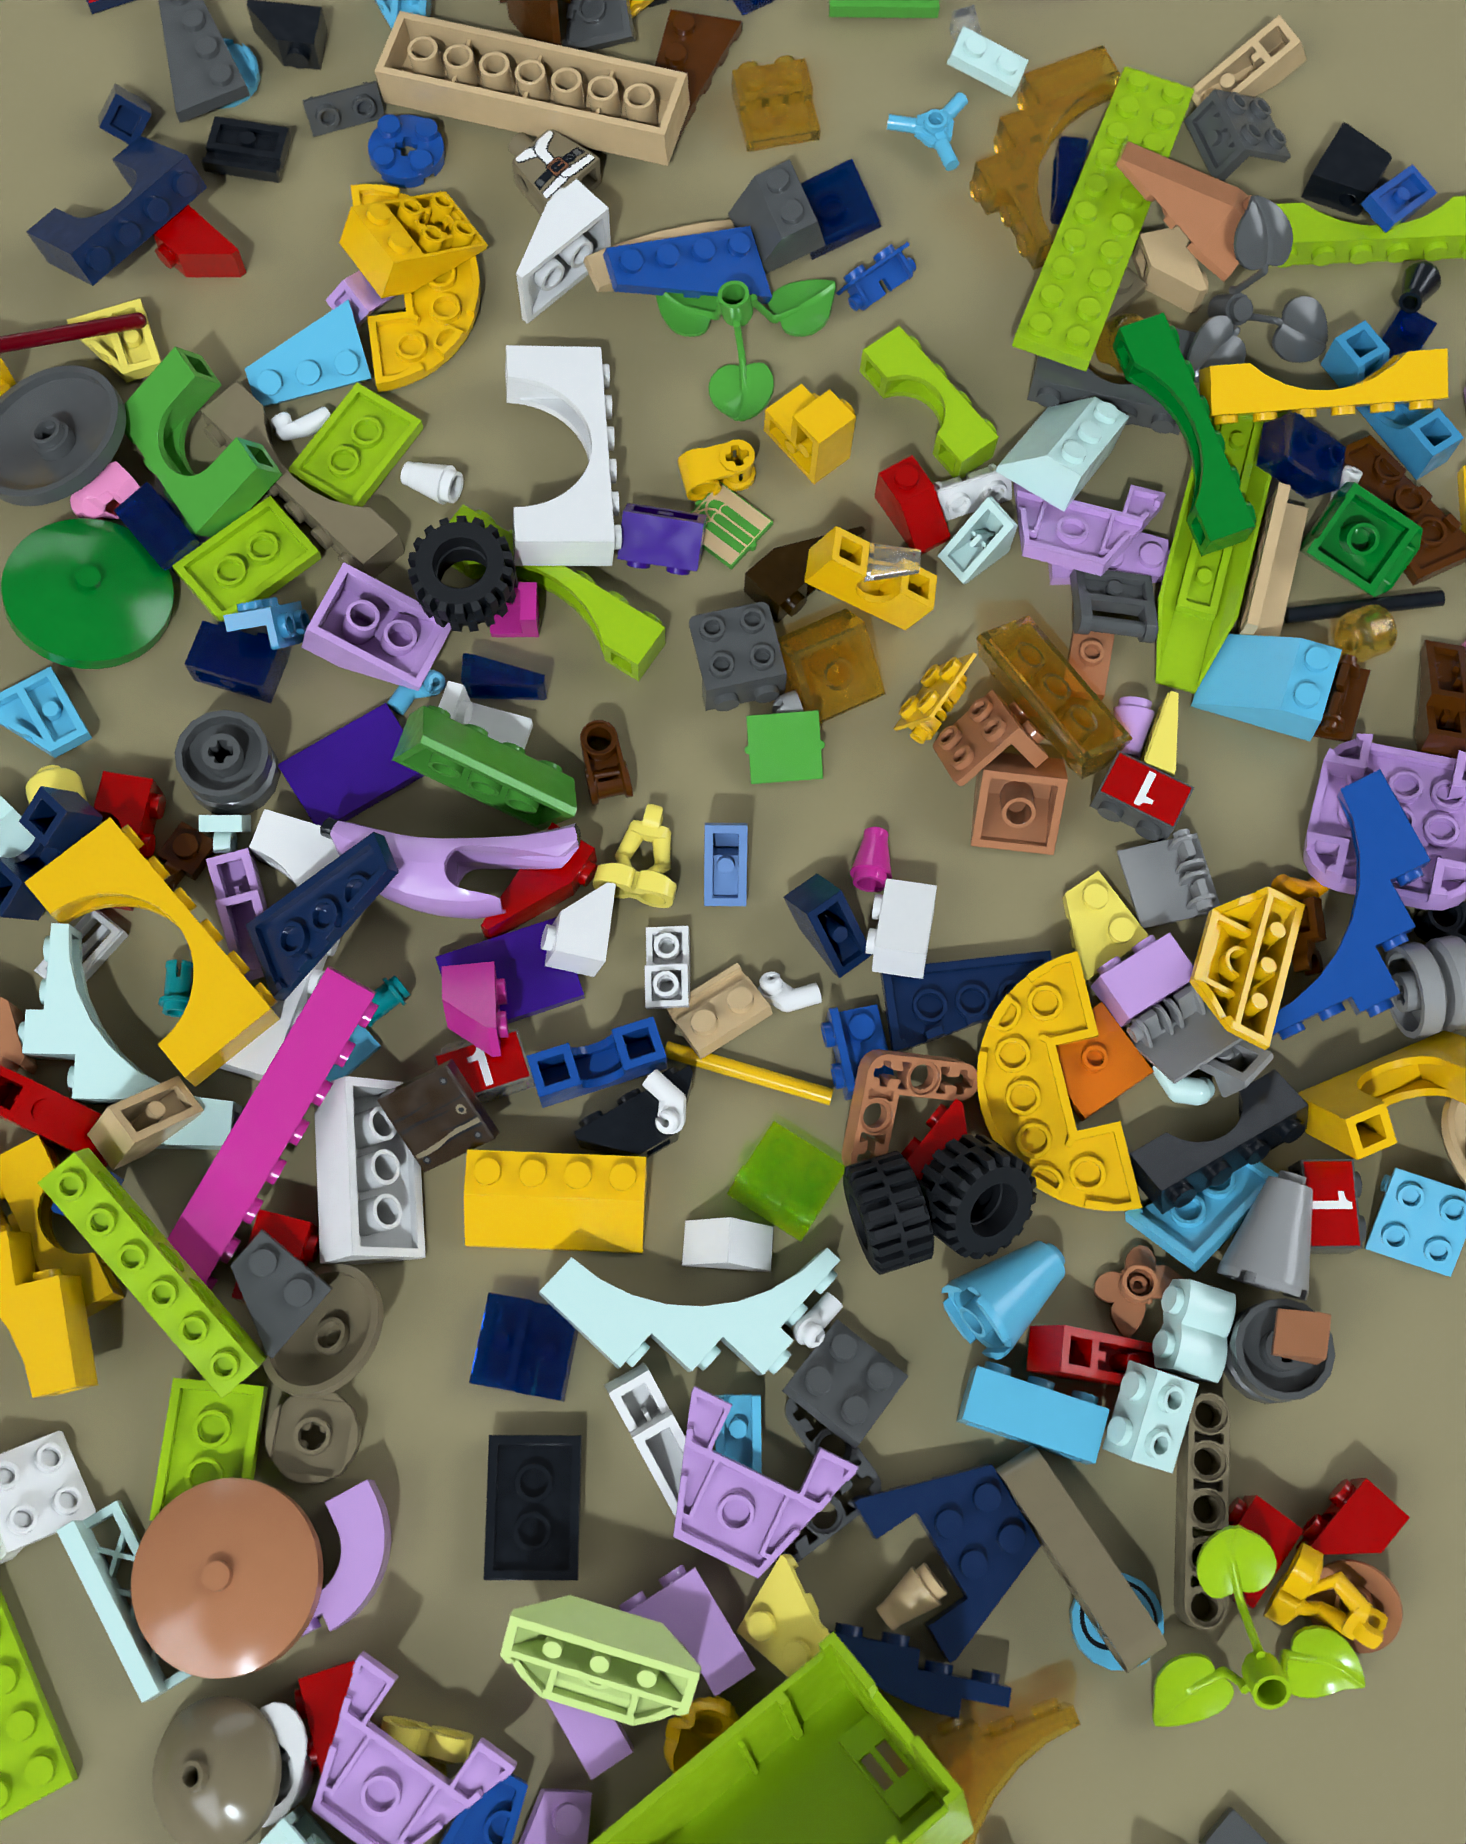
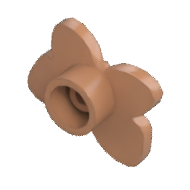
[1094,1245,1184,1338]

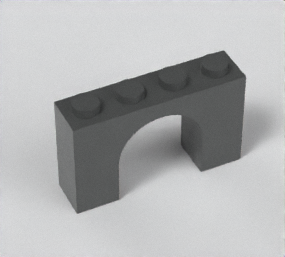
[1027,328,1196,435]

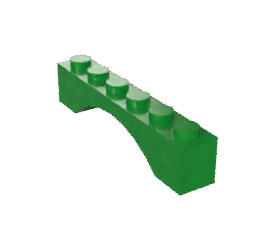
[1112,312,1256,556]

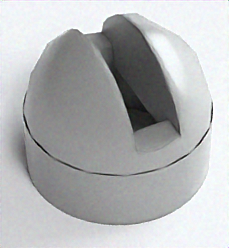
[772,690,803,713]

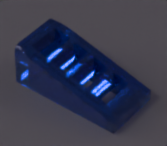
[1050,136,1089,225]
[461,653,547,700]

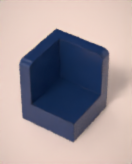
[98,83,152,145]

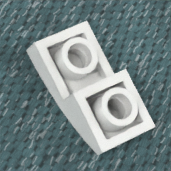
[645,926,690,1009]

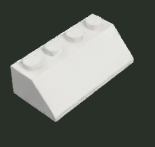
[314,1076,426,1265]

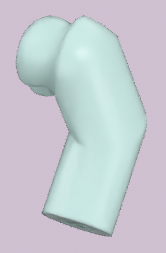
[1152,1066,1215,1106]

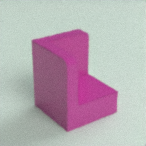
[490,582,539,638]

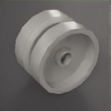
[1384,935,1466,1039]

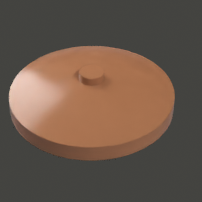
[131,1478,323,1679]

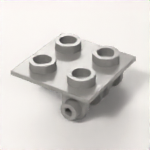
[1117,828,1220,929]
[1126,984,1243,1084]

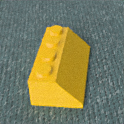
[464,1149,647,1254]

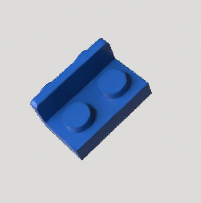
[821,1004,894,1100]

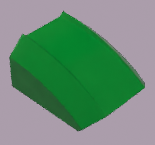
[1299,482,1423,598]

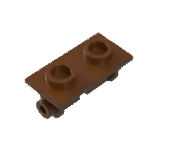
[1313,654,1371,742]

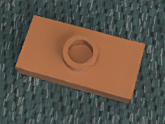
[1062,631,1115,701]

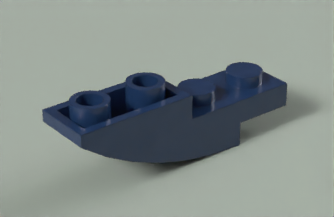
[828,1622,1012,1719]

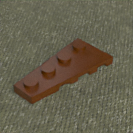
[655,9,742,143]
[1332,435,1466,586]

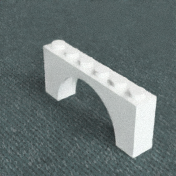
[505,345,622,566]
[185,809,340,1081]

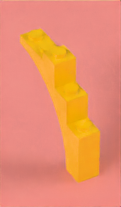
[0,1225,98,1398]

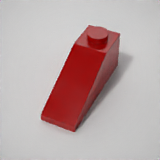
[481,822,598,939]
[1026,1325,1168,1386]

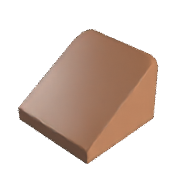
[1271,1308,1331,1365]

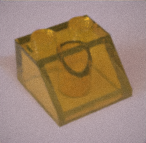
[778,608,886,723]

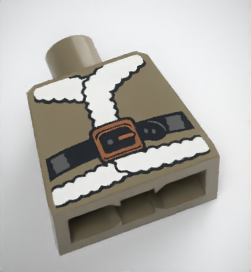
[508,130,601,216]

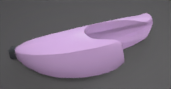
[320,816,581,919]

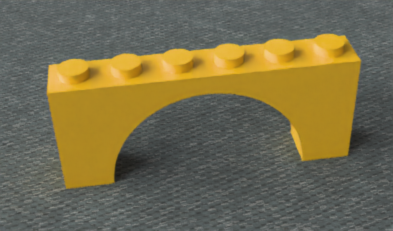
[24,817,280,1087]

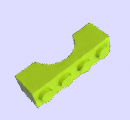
[859,326,999,479]

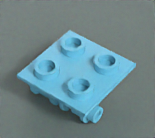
[1364,1167,1466,1277]

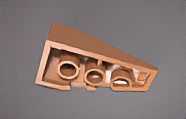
[1116,141,1252,282]

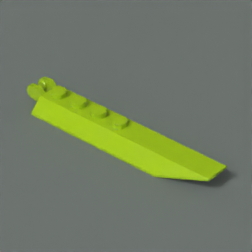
[1155,412,1287,694]

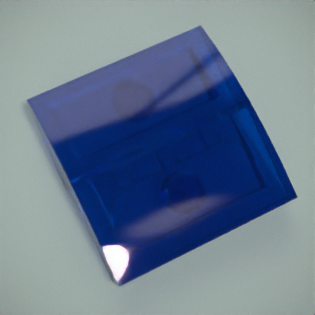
[469,1292,578,1402]

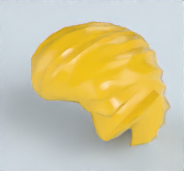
[664,1696,740,1774]

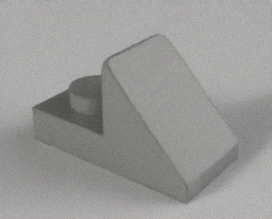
[1198,1040,1274,1098]

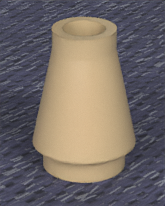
[876,1562,948,1631]

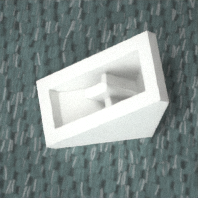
[682,1217,773,1272]

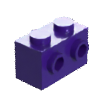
[617,503,707,575]

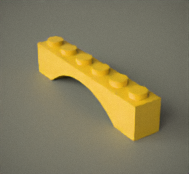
[1199,348,1448,425]

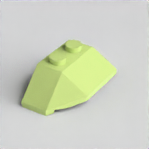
[500,1595,701,1726]

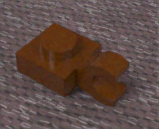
[157,821,216,891]
[1292,896,1327,976]

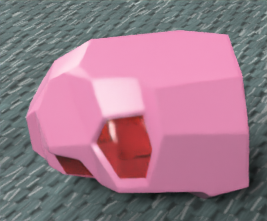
[70,461,146,520]

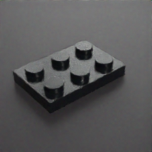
[484,1435,582,1581]

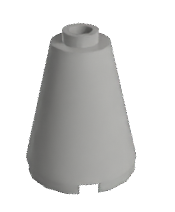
[1217,1170,1313,1301]

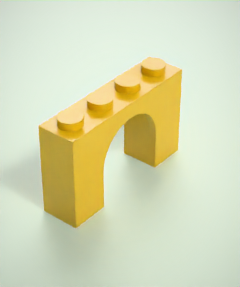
[1298,1030,1466,1160]

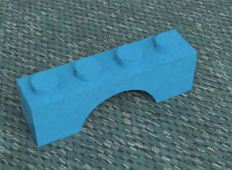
[1320,320,1464,480]

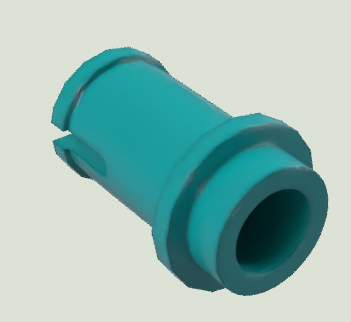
[158,959,193,1017]
[368,975,411,1028]

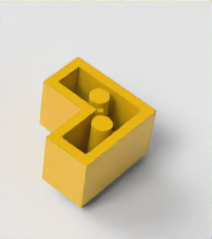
[764,383,856,484]

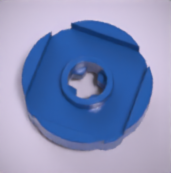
[368,114,445,188]

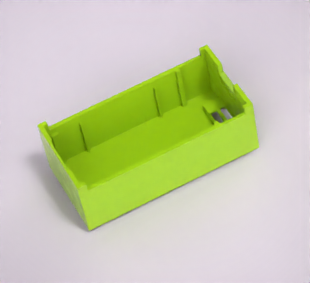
[590,1631,974,1844]

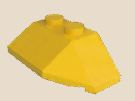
[1189,886,1305,1050]

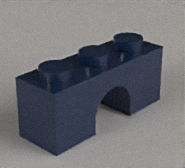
[0,786,103,921]

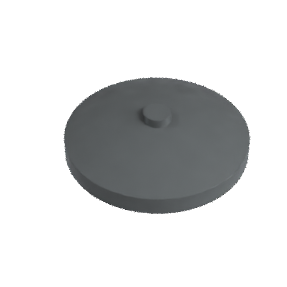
[0,365,126,506]

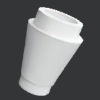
[401,461,463,505]

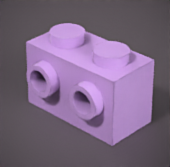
[1090,932,1193,1028]

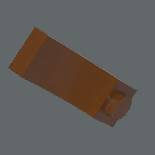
[1415,640,1466,759]

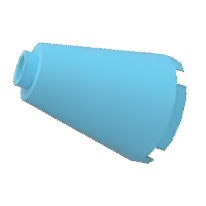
[941,1241,1065,1360]

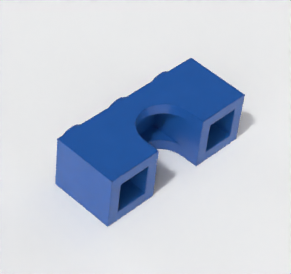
[526,1016,667,1108]

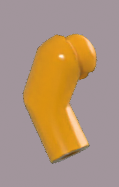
[1271,874,1330,900]

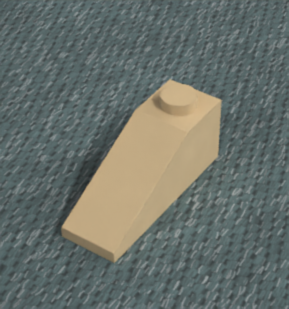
[1191,15,1307,107]

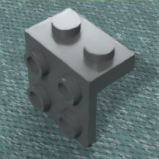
[689,602,787,711]

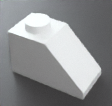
[541,882,616,977]

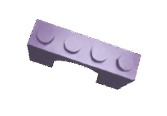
[546,1564,756,1780]

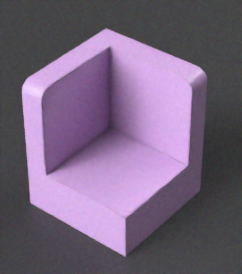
[325,270,395,328]

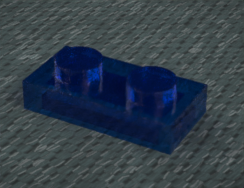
[1382,310,1437,359]

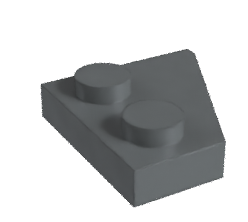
[231,1229,333,1358]

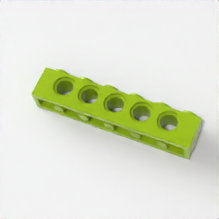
[38,1148,267,1398]

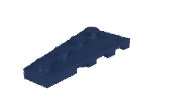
[246,832,399,1001]
[880,950,1052,1052]

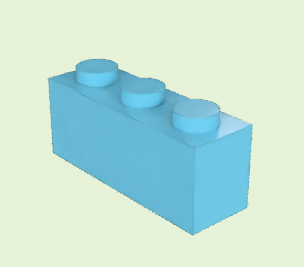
[956,1361,1110,1465]

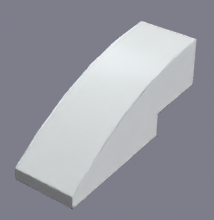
[604,1362,686,1517]

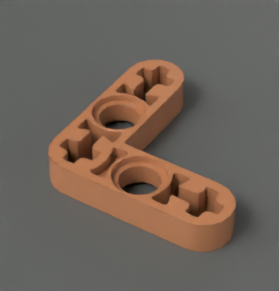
[842,1049,977,1167]

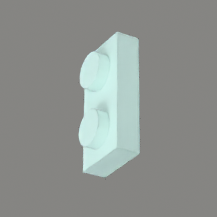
[946,26,1028,98]

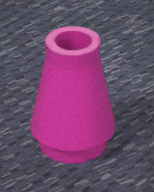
[850,827,892,892]

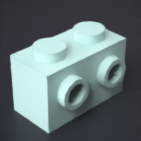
[1102,1360,1199,1473]

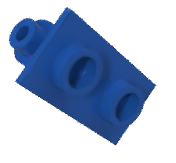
[837,242,916,311]

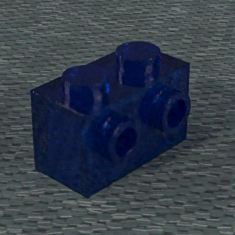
[1256,412,1346,499]

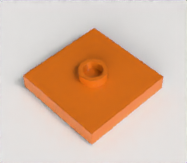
[1056,1002,1154,1122]

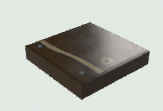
[377,1059,499,1173]

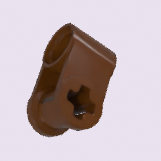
[580,720,633,806]

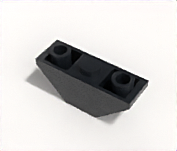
[574,1065,693,1159]

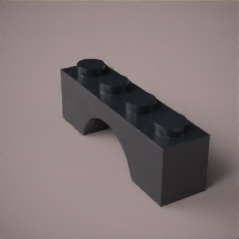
[1130,1069,1309,1214]

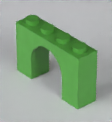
[124,347,283,537]

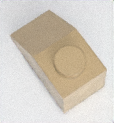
[87,1076,204,1170]

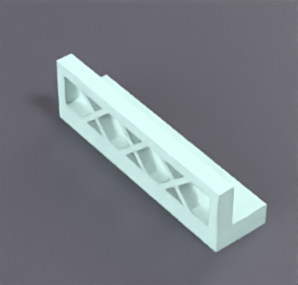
[56,1500,192,1703]

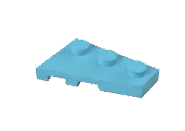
[245,300,372,408]
[1125,1162,1279,1273]

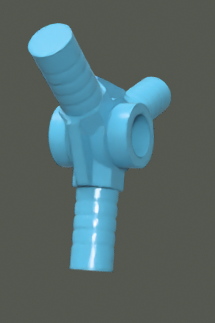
[887,92,968,171]

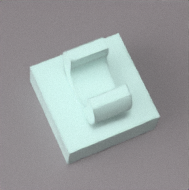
[199,815,251,853]

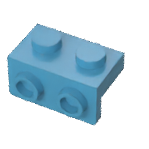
[223,597,310,650]

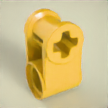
[677,439,756,501]

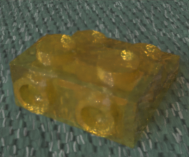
[731,55,820,152]

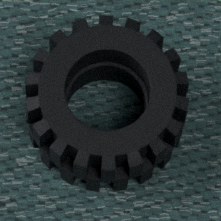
[408,516,518,632]
[918,1134,1037,1259]
[843,1150,934,1275]

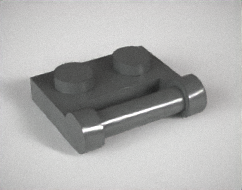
[1070,569,1158,643]

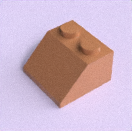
[970,752,1068,855]

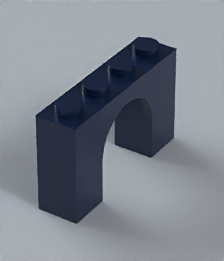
[26,136,207,286]

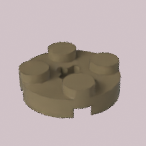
[265,1392,361,1484]

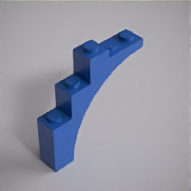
[1272,769,1431,1040]

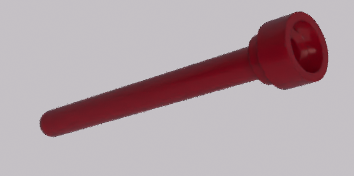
[0,312,147,353]

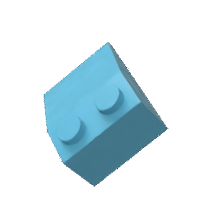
[1191,634,1342,741]

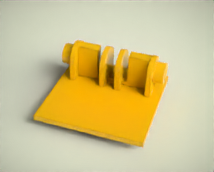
[893,652,977,744]

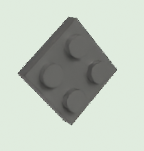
[782,1319,908,1449]

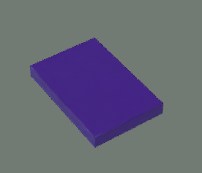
[277,703,425,826]
[435,917,585,1039]

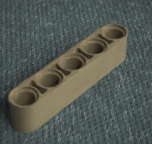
[1174,1393,1230,1630]
[995,1445,1167,1673]

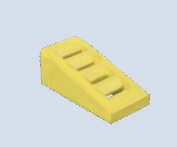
[1140,691,1179,777]

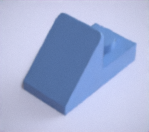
[704,823,748,906]

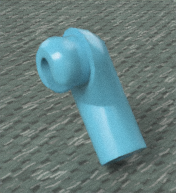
[387,670,446,715]

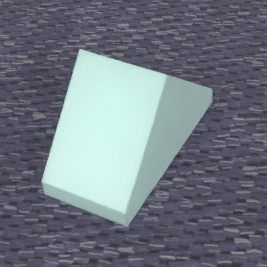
[937,497,1018,584]

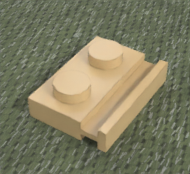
[666,963,773,1060]

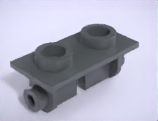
[303,81,385,137]

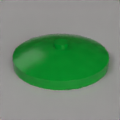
[1,518,174,669]

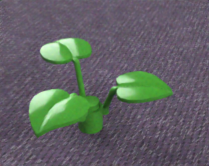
[656,279,836,421]

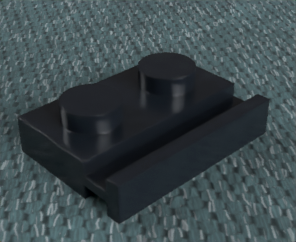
[202,116,292,183]

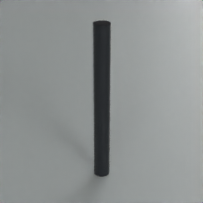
[1284,590,1445,624]

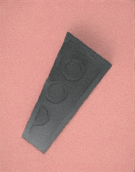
[158,0,250,123]

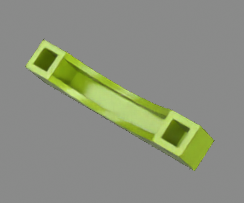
[1268,196,1466,268]
[449,504,666,681]

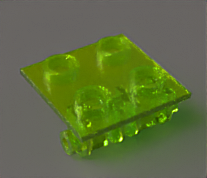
[727,1121,845,1242]

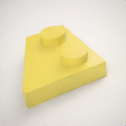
[67,298,162,382]
[1062,870,1149,983]
[736,1554,830,1678]

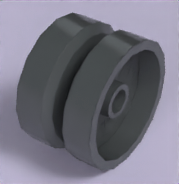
[174,710,280,815]
[1224,1298,1335,1404]

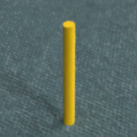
[665,1041,834,1105]

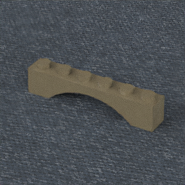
[200,381,404,578]

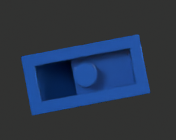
[1361,164,1437,233]

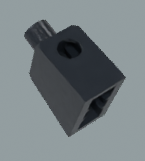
[1301,122,1392,216]

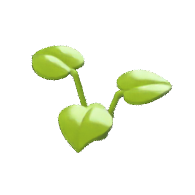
[1152,1525,1366,1727]

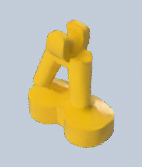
[1263,1542,1388,1649]

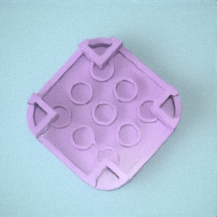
[1303,733,1466,911]

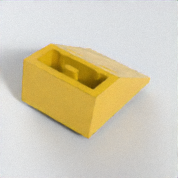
[339,191,488,298]

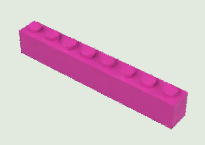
[167,966,379,1291]

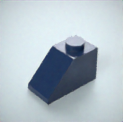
[783,873,873,978]

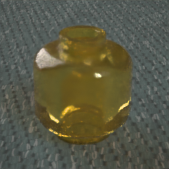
[1334,604,1397,662]

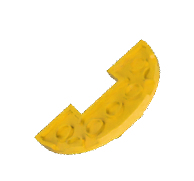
[350,184,481,393]
[977,951,1142,1211]

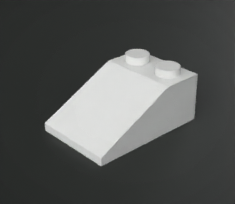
[516,179,611,324]

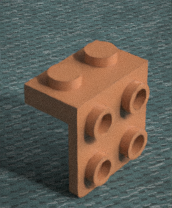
[933,689,1049,786]

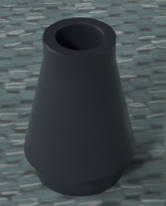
[1398,261,1441,313]

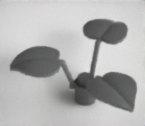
[1186,195,1328,383]

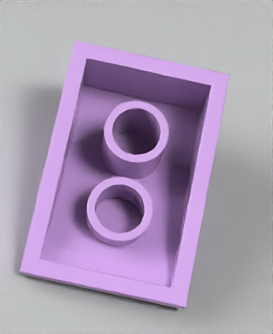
[302,562,452,691]

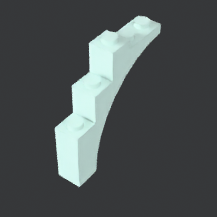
[18,923,243,1150]
[539,1248,840,1376]

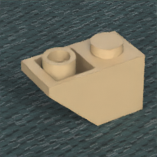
[1132,226,1209,313]

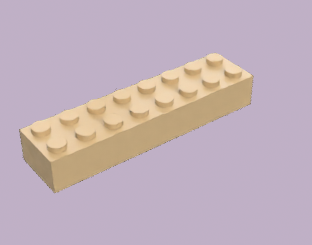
[374,11,690,166]

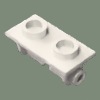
[933,463,1012,521]

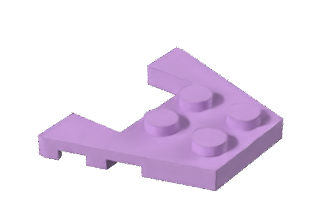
[1013,482,1166,576]
[673,1386,858,1578]
[311,1651,518,1844]

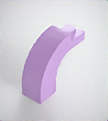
[301,1479,391,1637]

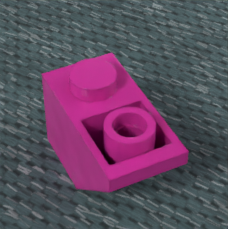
[442,961,509,1057]

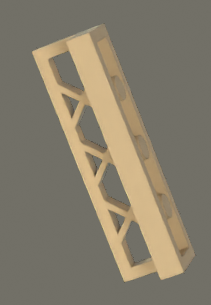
[1236,483,1309,637]

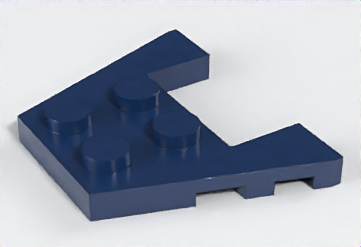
[851,1463,1041,1664]

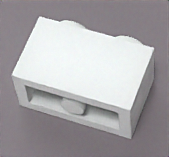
[865,878,937,979]

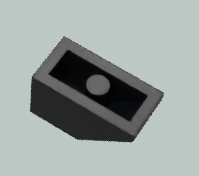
[247,0,328,70]

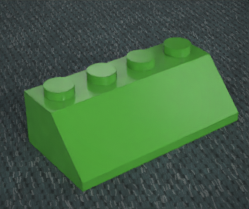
[392,705,577,830]

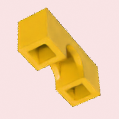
[804,526,937,631]

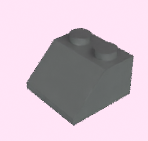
[728,159,826,274]

